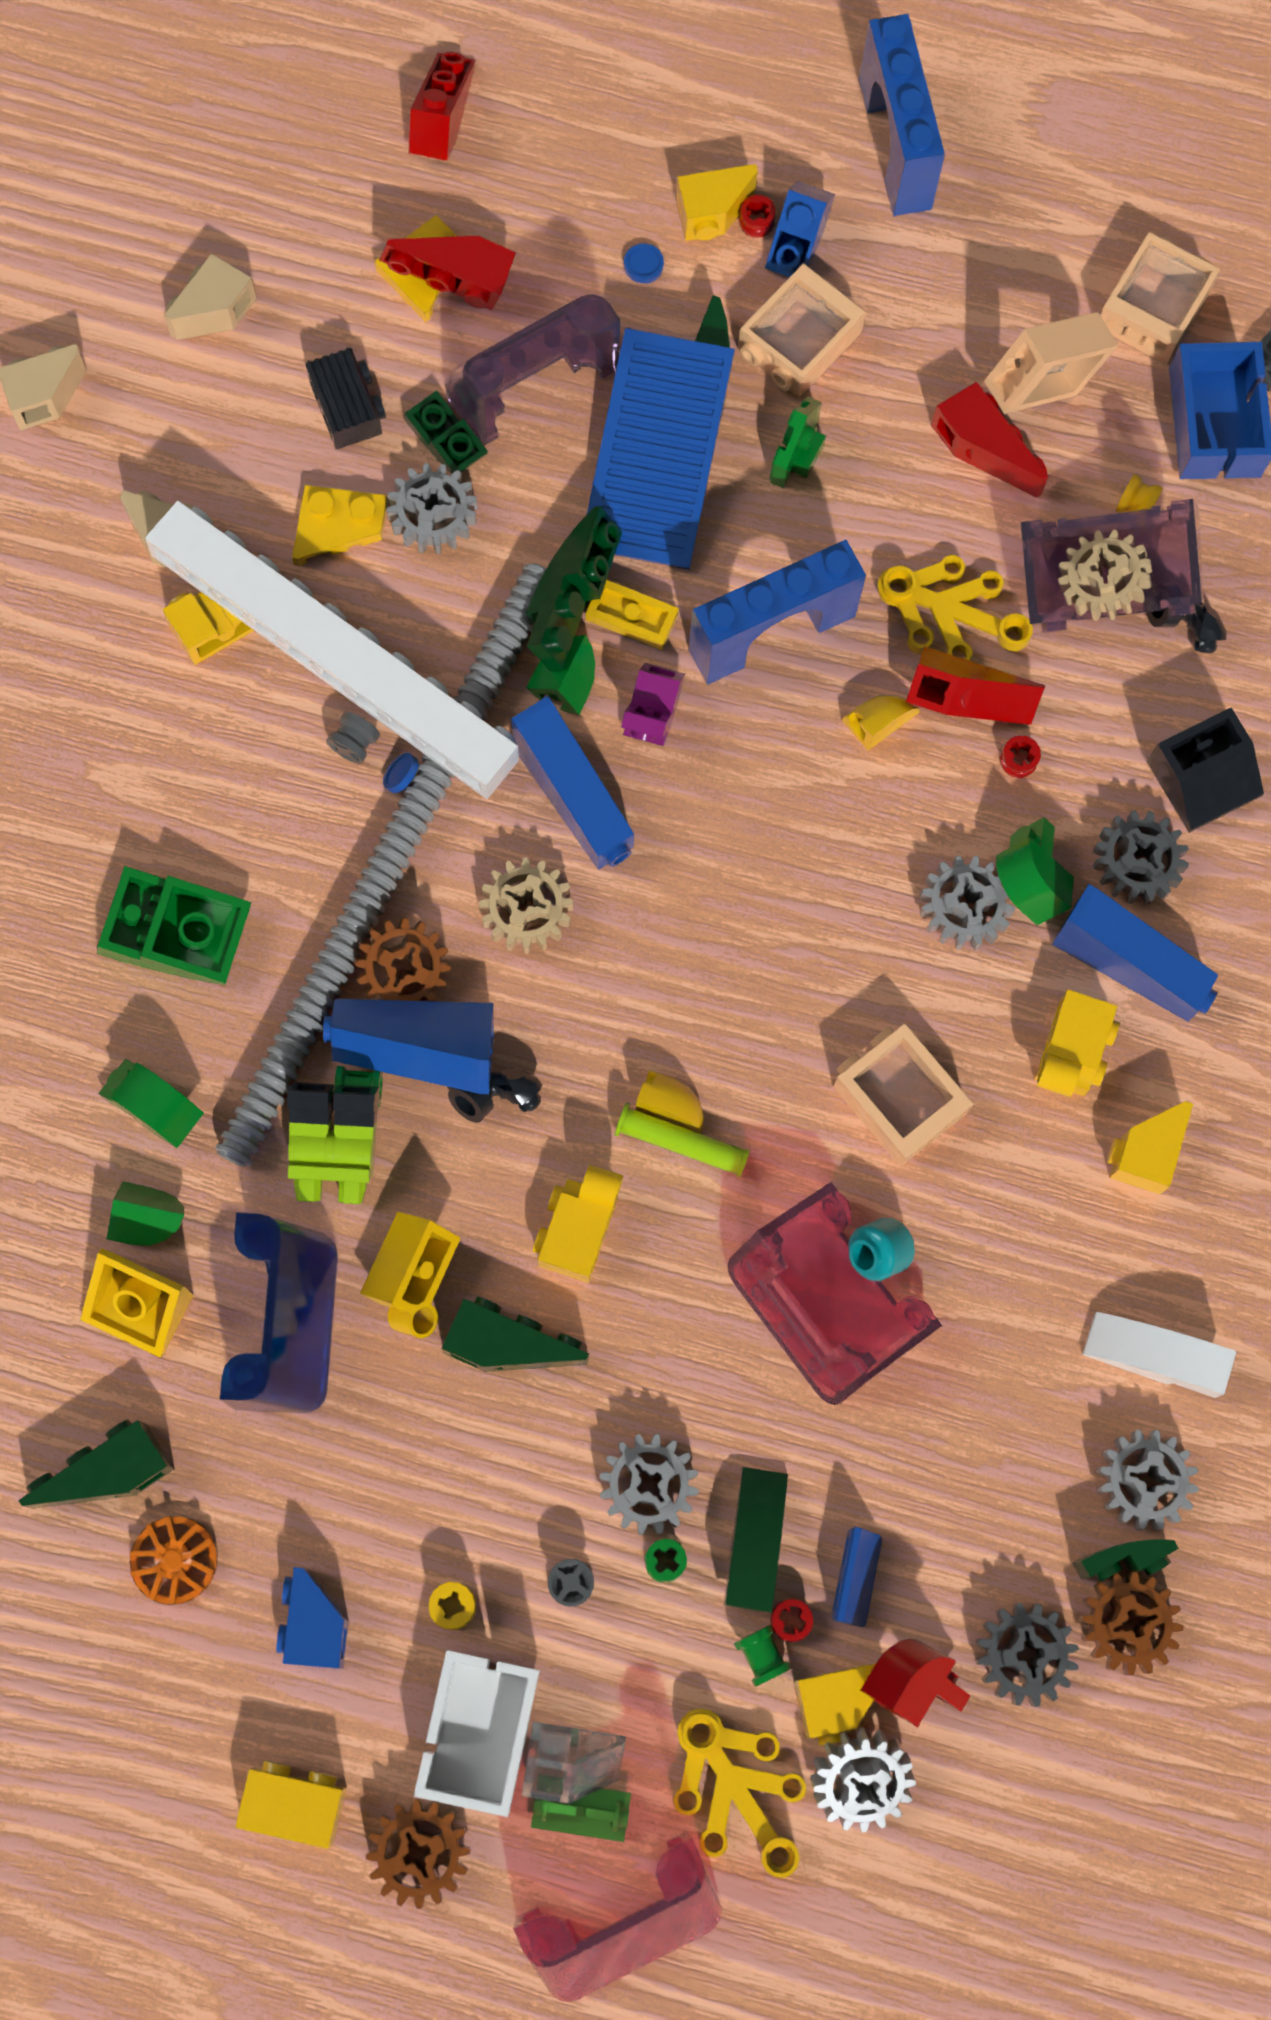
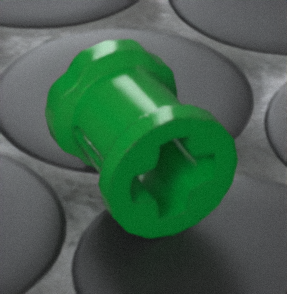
[334,1066,383,1107]
[645,1539,687,1582]
[734,1625,792,1687]

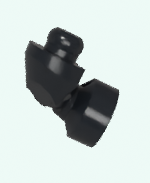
[1146,585,1227,653]
[448,1067,542,1123]

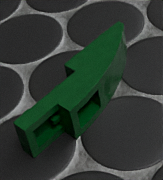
[525,506,622,671]

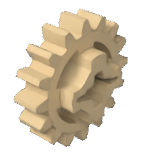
[1058,530,1152,621]
[479,858,573,954]

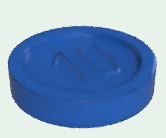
[624,243,664,284]
[383,752,419,793]

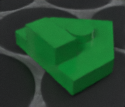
[770,397,826,488]

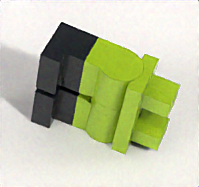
[287,1082,379,1204]

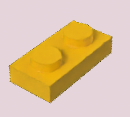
[585,580,679,651]

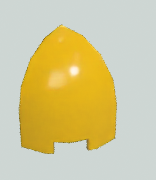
[841,695,920,751]
[636,1069,704,1134]

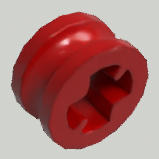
[739,195,776,238]
[1000,736,1041,778]
[770,1599,813,1642]

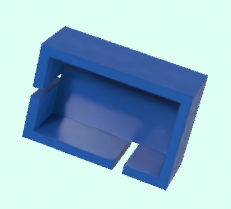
[1169,342,1271,479]

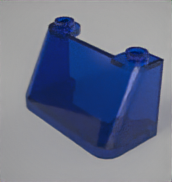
[220,1212,338,1414]

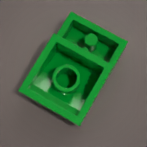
[97,866,252,985]

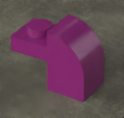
[621,663,685,746]

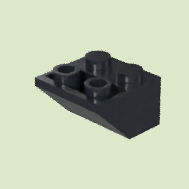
[1146,707,1264,833]

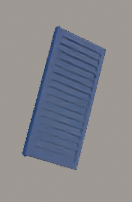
[586,328,735,570]

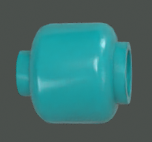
[848,1217,915,1281]

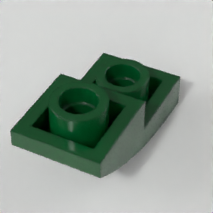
[403,390,488,474]
[1072,1539,1179,1582]

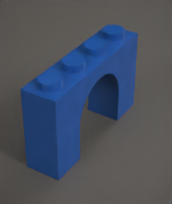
[859,14,945,216]
[688,539,866,685]

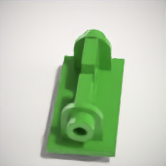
[531,1778,631,1842]

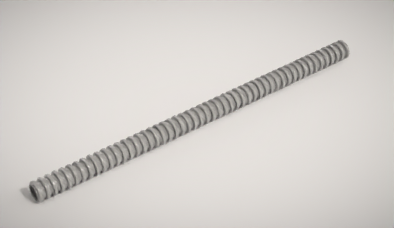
[215,564,546,1167]

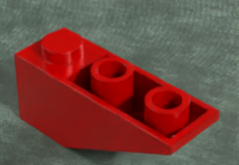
[408,52,476,161]
[379,235,516,311]
[931,381,1049,498]
[906,646,1045,725]

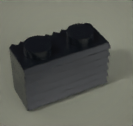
[305,348,386,450]

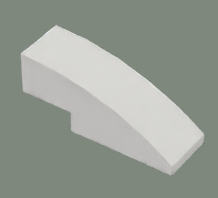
[1082,1312,1237,1398]

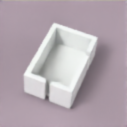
[414,1650,540,1817]

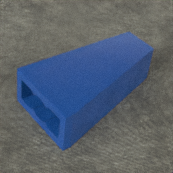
[511,696,634,870]
[1052,884,1219,1022]
[323,999,494,1094]

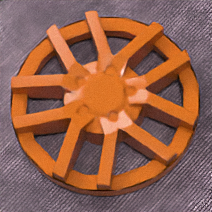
[129,1516,218,1605]

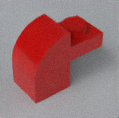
[860,1639,970,1728]

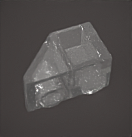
[521,1722,626,1804]

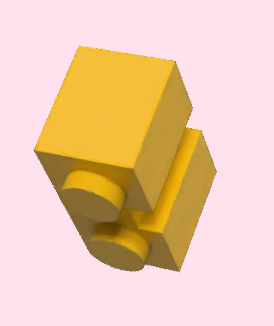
[162,592,254,666]
[235,1760,347,1849]

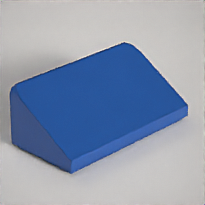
[831,1527,882,1627]

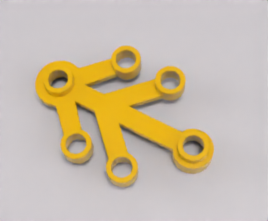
[877,555,1033,661]
[673,1708,806,1878]

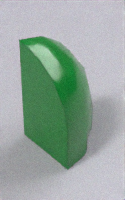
[526,635,595,715]
[106,1181,185,1246]

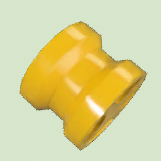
[1115,474,1164,526]
[428,1582,476,1630]

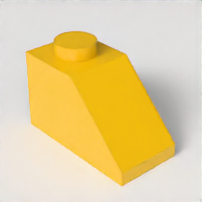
[676,164,758,241]
[1107,1101,1193,1194]
[794,1663,876,1746]

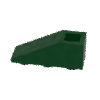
[441,1296,589,1372]
[18,1419,174,1509]

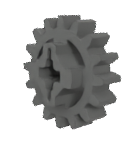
[1093,810,1189,905]
[975,1603,1079,1707]

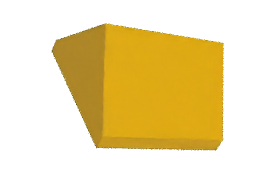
[80,1248,194,1358]

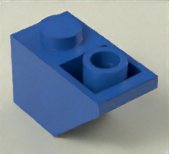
[765,181,835,277]
[276,1567,349,1669]

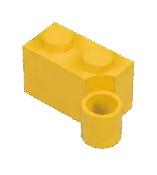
[1034,989,1120,1098]
[532,1164,624,1284]
[360,1211,461,1339]

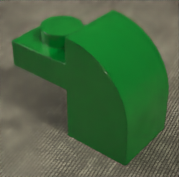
[996,817,1074,925]
[98,1058,204,1148]

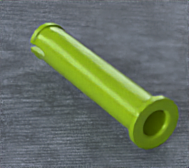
[614,1102,750,1177]

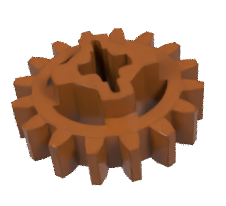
[354,917,451,1001]
[1079,1572,1184,1676]
[366,1798,471,1909]

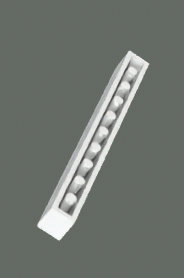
[145,500,519,799]

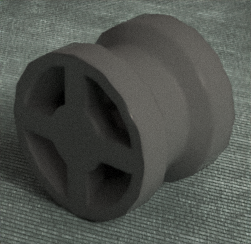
[326,711,380,764]
[548,1559,594,1607]

